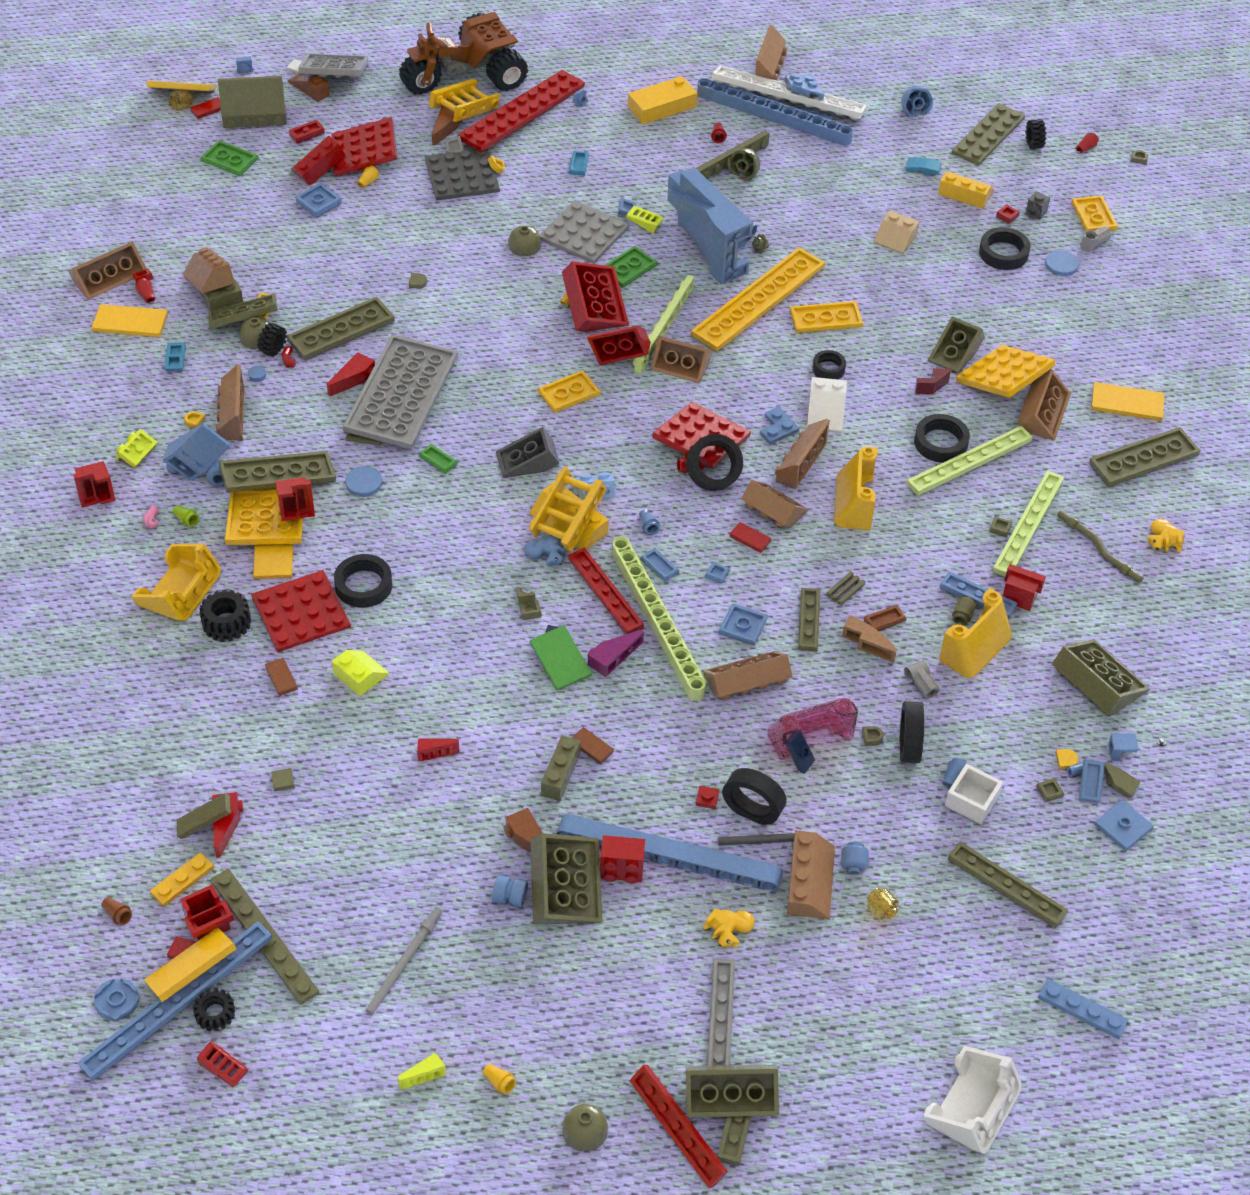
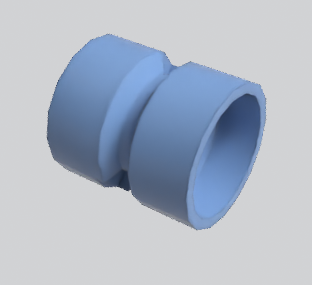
[492,874,528,908]

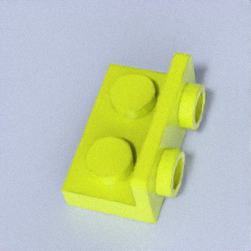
[115,429,157,469]

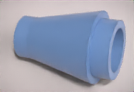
[639,509,660,535]
[942,758,967,788]

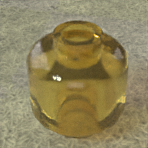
[168,89,193,111]
[867,888,899,920]

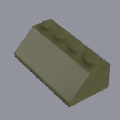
[685,1065,779,1117]

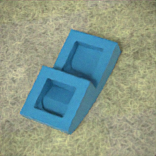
[905,157,942,175]
[165,342,186,371]

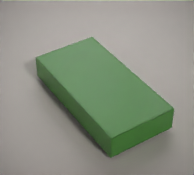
[419,444,458,474]

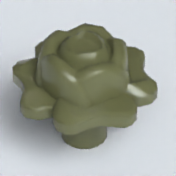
[752,234,769,254]

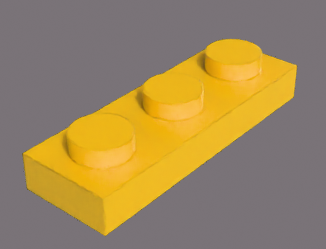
[150,852,214,907]

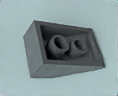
[496,427,560,478]

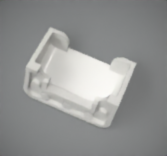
[924,1046,1021,1154]

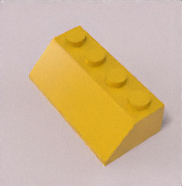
[529,481,609,550]

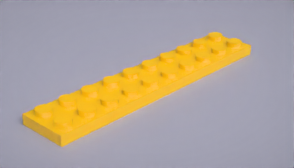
[691,247,825,352]

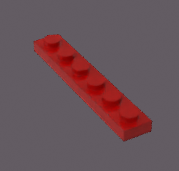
[568,548,644,634]
[629,1065,728,1188]

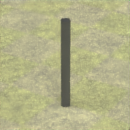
[718,833,795,846]

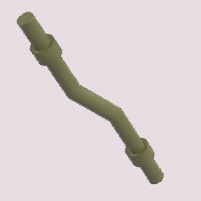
[1057,510,1144,583]

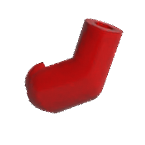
[281,346,296,368]

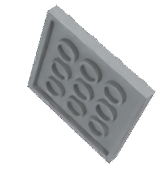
[298,53,368,78]
[540,200,629,264]

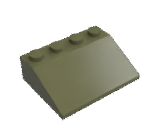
[218,76,287,128]
[1052,639,1150,715]
[530,833,602,924]

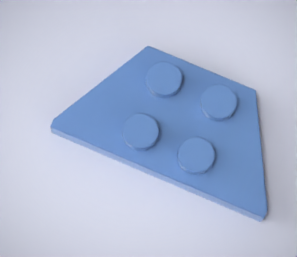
[784,74,825,100]

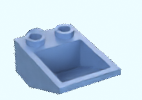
[163,423,231,480]

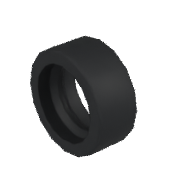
[813,350,846,380]

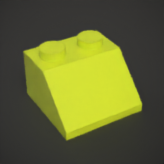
[332,650,389,696]

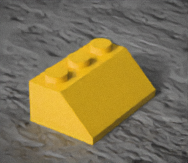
[938,171,994,209]

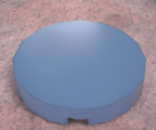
[1045,250,1079,276]
[345,466,382,497]
[94,979,140,1020]

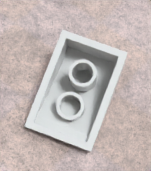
[807,377,847,432]

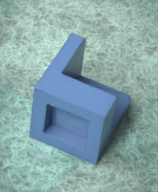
[1108,733,1139,760]

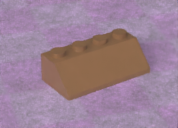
[755,25,788,80]
[68,241,147,299]
[183,248,235,294]
[216,365,244,441]
[1018,369,1071,440]
[775,419,830,490]
[702,651,792,699]
[787,830,835,920]

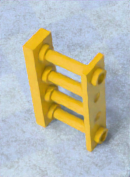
[428,78,500,122]
[529,466,607,552]

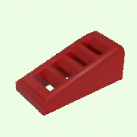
[417,738,460,762]
[197,1041,248,1087]

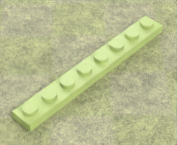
[633,275,694,374]
[907,426,1033,496]
[992,470,1064,577]

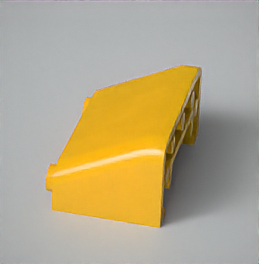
[834,447,878,530]
[131,543,221,621]
[939,588,1012,678]

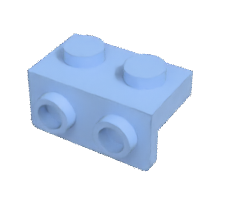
[576,472,615,500]

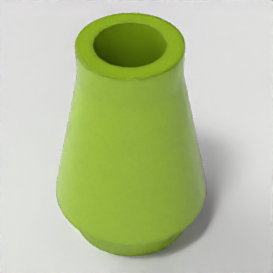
[172,505,199,527]

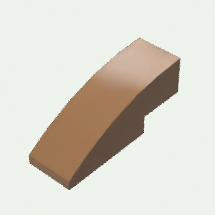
[842,615,897,663]

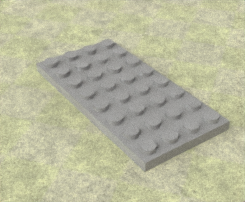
[343,334,458,449]

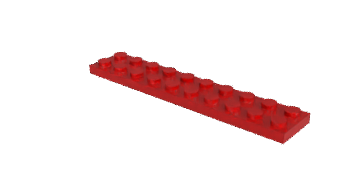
[458,70,585,153]

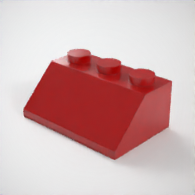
[291,136,345,186]
[587,325,651,365]

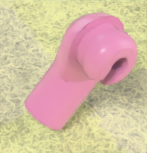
[143,505,159,529]

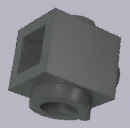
[1026,191,1051,220]

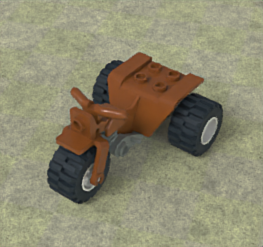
[399,11,528,95]

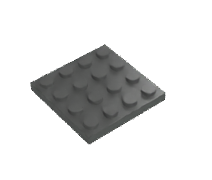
[425,149,500,201]

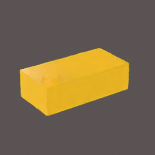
[628,76,697,124]

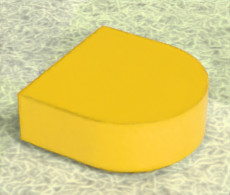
[488,156,505,174]
[184,411,206,428]
[1055,749,1078,770]

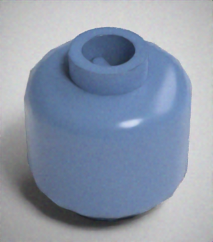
[206,459,224,486]
[841,842,869,874]

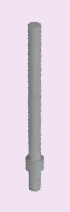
[365,907,443,1015]

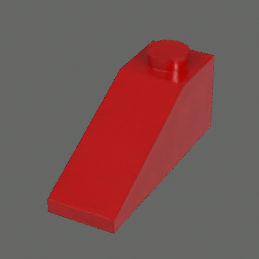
[327,352,375,396]
[212,792,244,858]

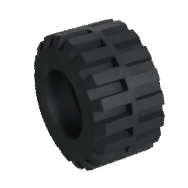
[199,590,251,642]

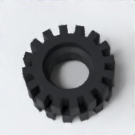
[1025,119,1047,149]
[257,322,287,357]
[193,988,235,1031]

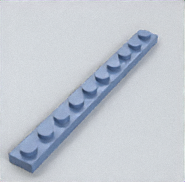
[77,921,273,1082]

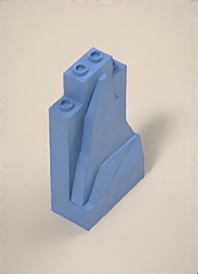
[667,167,753,285]

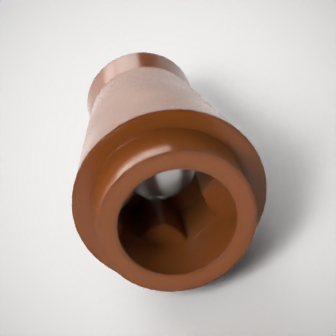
[101,897,132,925]

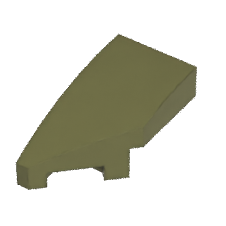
[516,587,542,620]
[1104,762,1140,798]

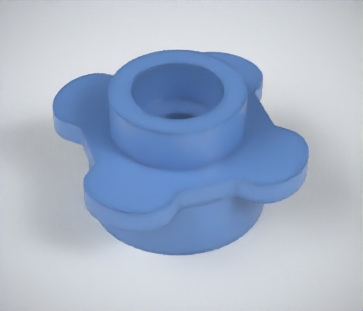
[573,90,588,107]

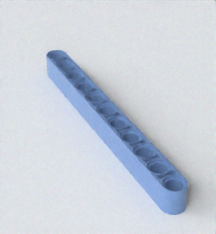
[697,78,853,145]
[556,814,783,892]

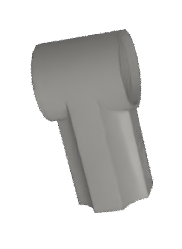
[1080,226,1111,252]
[904,661,940,699]

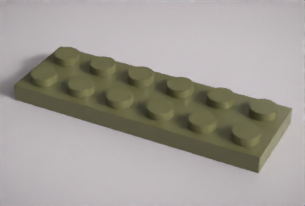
[951,103,1025,166]
[287,297,395,361]
[1089,427,1201,487]
[219,451,336,493]

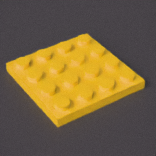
[956,345,1056,398]
[225,488,304,545]

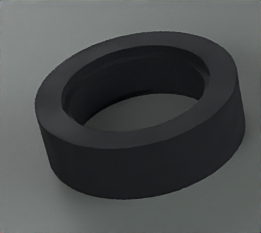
[979,227,1031,270]
[914,414,970,463]
[686,434,743,491]
[334,554,393,608]
[899,701,924,763]
[722,768,787,825]

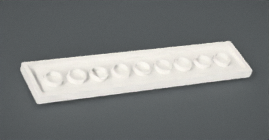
[712,65,867,120]

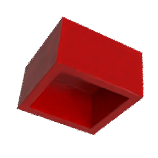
[600,835,645,884]

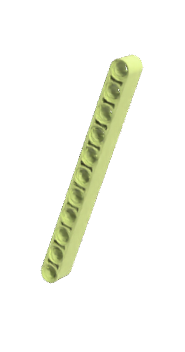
[612,536,706,701]

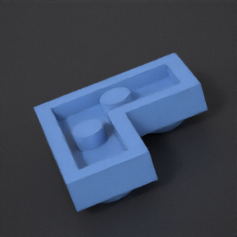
[760,406,800,445]

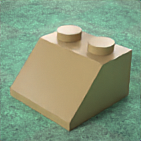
[874,210,919,254]

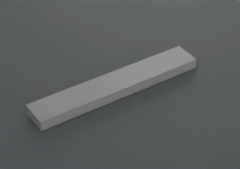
[707,959,735,1066]

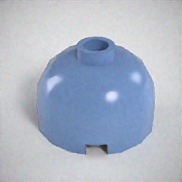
[901,86,933,118]

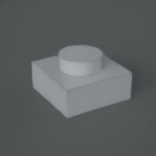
[445,136,464,153]

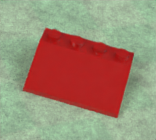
[562,261,629,332]

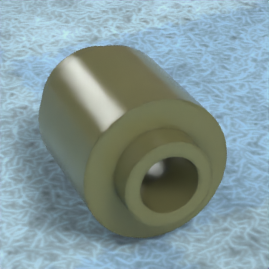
[952,596,976,625]

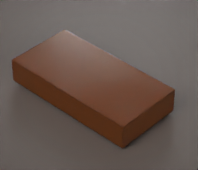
[863,605,907,631]
[265,658,298,696]
[572,727,614,765]

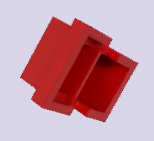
[73,461,116,508]
[275,477,315,521]
[1002,564,1046,611]
[180,884,234,941]

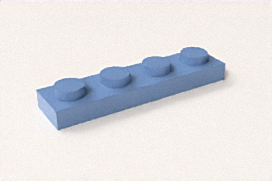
[940,571,1018,620]
[1038,978,1129,1039]

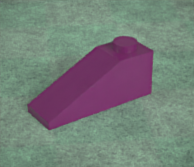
[587,630,644,677]

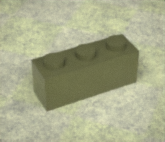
[541,735,581,801]

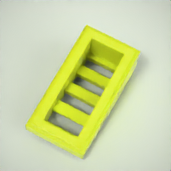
[626,206,664,234]
[397,1053,446,1090]

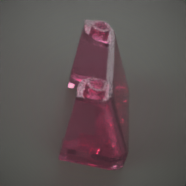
[767,698,858,760]

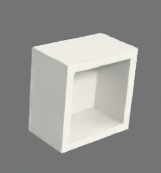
[945,764,1003,825]

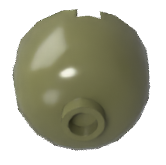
[727,148,760,181]
[508,226,541,256]
[239,317,269,349]
[562,1104,608,1151]

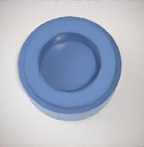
[248,366,266,382]

